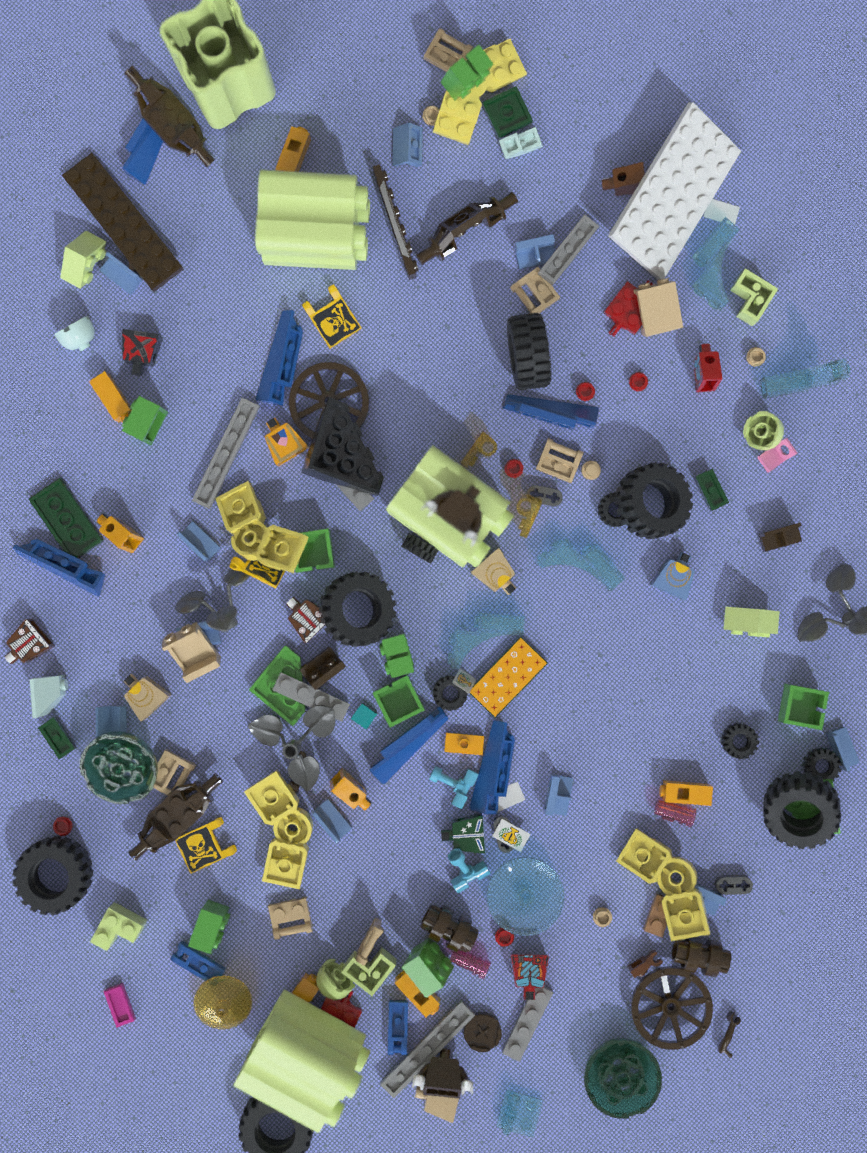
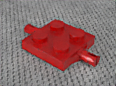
[604,280,653,337]
[321,990,362,1028]

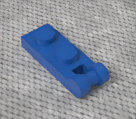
[170,941,226,987]
[388,1000,408,1055]

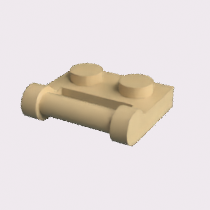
[424,28,473,72]
[510,267,560,314]
[535,438,584,484]
[146,749,196,795]
[268,897,313,940]
[355,917,384,965]

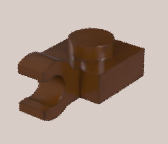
[627,950,663,978]

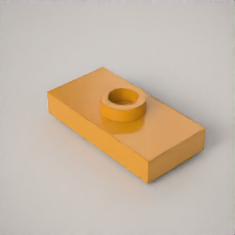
[444,732,484,755]

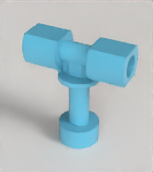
[429,766,479,809]
[448,849,491,893]

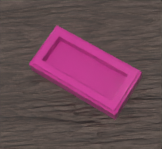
[103,983,136,1028]

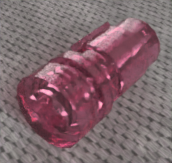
[654,799,696,827]
[450,949,491,980]

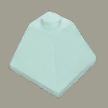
[30,675,68,718]

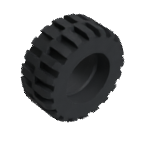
[507,312,551,391]
[615,462,693,539]
[319,571,397,647]
[763,771,841,849]
[12,836,93,915]
[238,1097,314,1153]

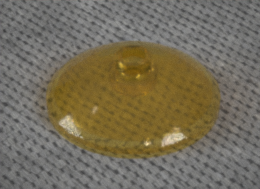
[194,976,252,1030]

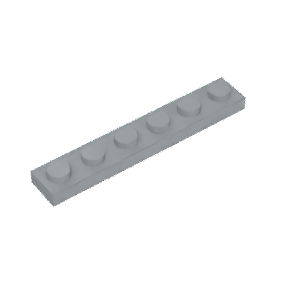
[192,398,260,509]
[380,1000,475,1098]

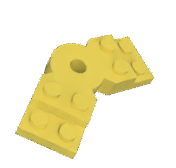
[432,39,527,145]
[215,481,308,573]
[244,770,313,889]
[616,828,711,941]

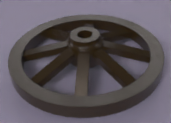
[289,362,369,439]
[631,966,713,1050]

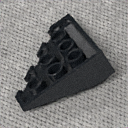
[301,397,384,496]

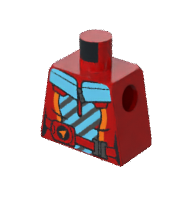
[694,344,723,392]
[510,954,549,1000]

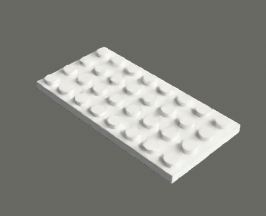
[608,102,741,280]

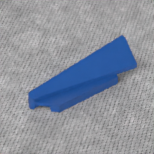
[122,97,179,185]
[255,310,303,406]
[503,394,599,430]
[13,539,105,597]
[369,706,448,784]
[469,720,515,814]

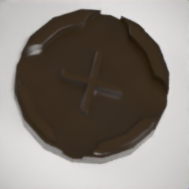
[464,1012,502,1052]

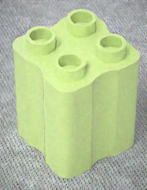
[160,0,276,129]
[256,170,370,270]
[386,445,515,568]
[233,989,371,1133]

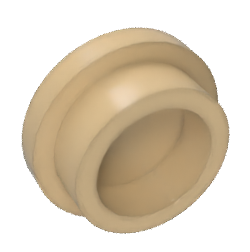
[422,106,439,126]
[746,347,766,367]
[581,461,601,480]
[593,907,612,927]

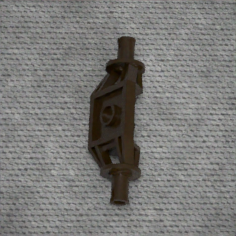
[124,65,215,168]
[416,192,518,265]
[129,773,223,861]

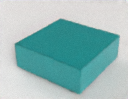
[351,703,377,730]

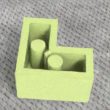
[60,231,106,289]
[730,269,778,326]
[724,607,780,637]
[90,902,148,951]
[341,947,397,996]

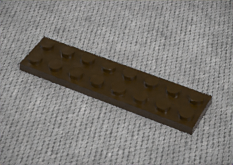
[62,152,184,292]

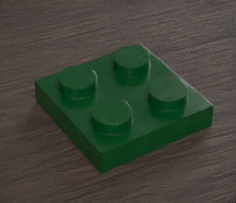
[482,86,533,139]

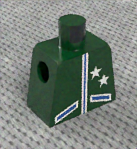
[441,813,485,853]

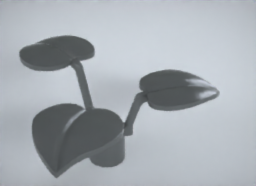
[798,564,867,642]
[174,569,250,632]
[248,705,335,792]

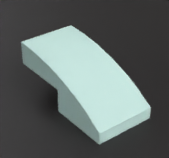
[499,127,543,159]

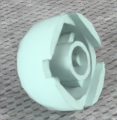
[54,315,95,351]

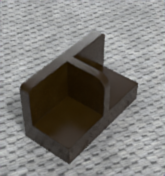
[758,522,802,552]

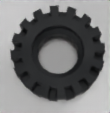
[598,492,623,527]
[401,533,438,564]
[433,675,468,711]
[721,723,759,759]
[803,748,842,782]

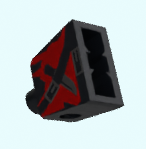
[122,329,163,376]

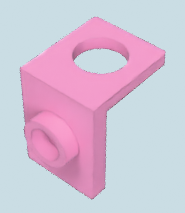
[757,438,797,473]

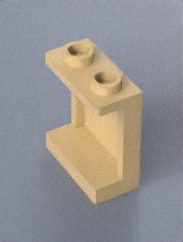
[634,278,683,337]
[162,622,221,683]

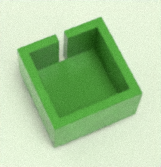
[441,45,494,101]
[122,396,168,446]
[295,529,336,573]
[379,633,415,678]
[373,674,425,727]
[778,683,829,730]
[188,899,231,954]
[402,938,454,998]

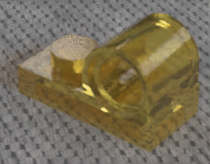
[460,432,497,469]
[516,494,542,538]

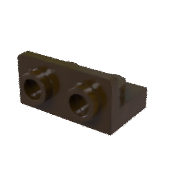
[299,647,346,690]

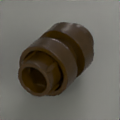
[420,905,479,952]
[671,937,731,978]

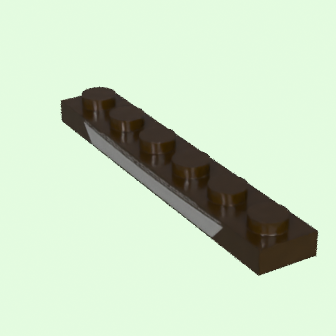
[372,164,419,280]

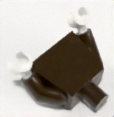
[421,484,483,546]
[412,1048,473,1099]

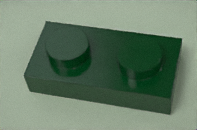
[694,468,729,512]
[38,716,77,759]

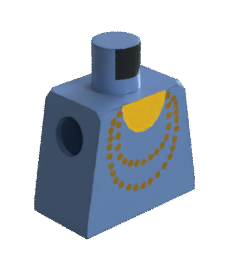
[650,552,695,600]

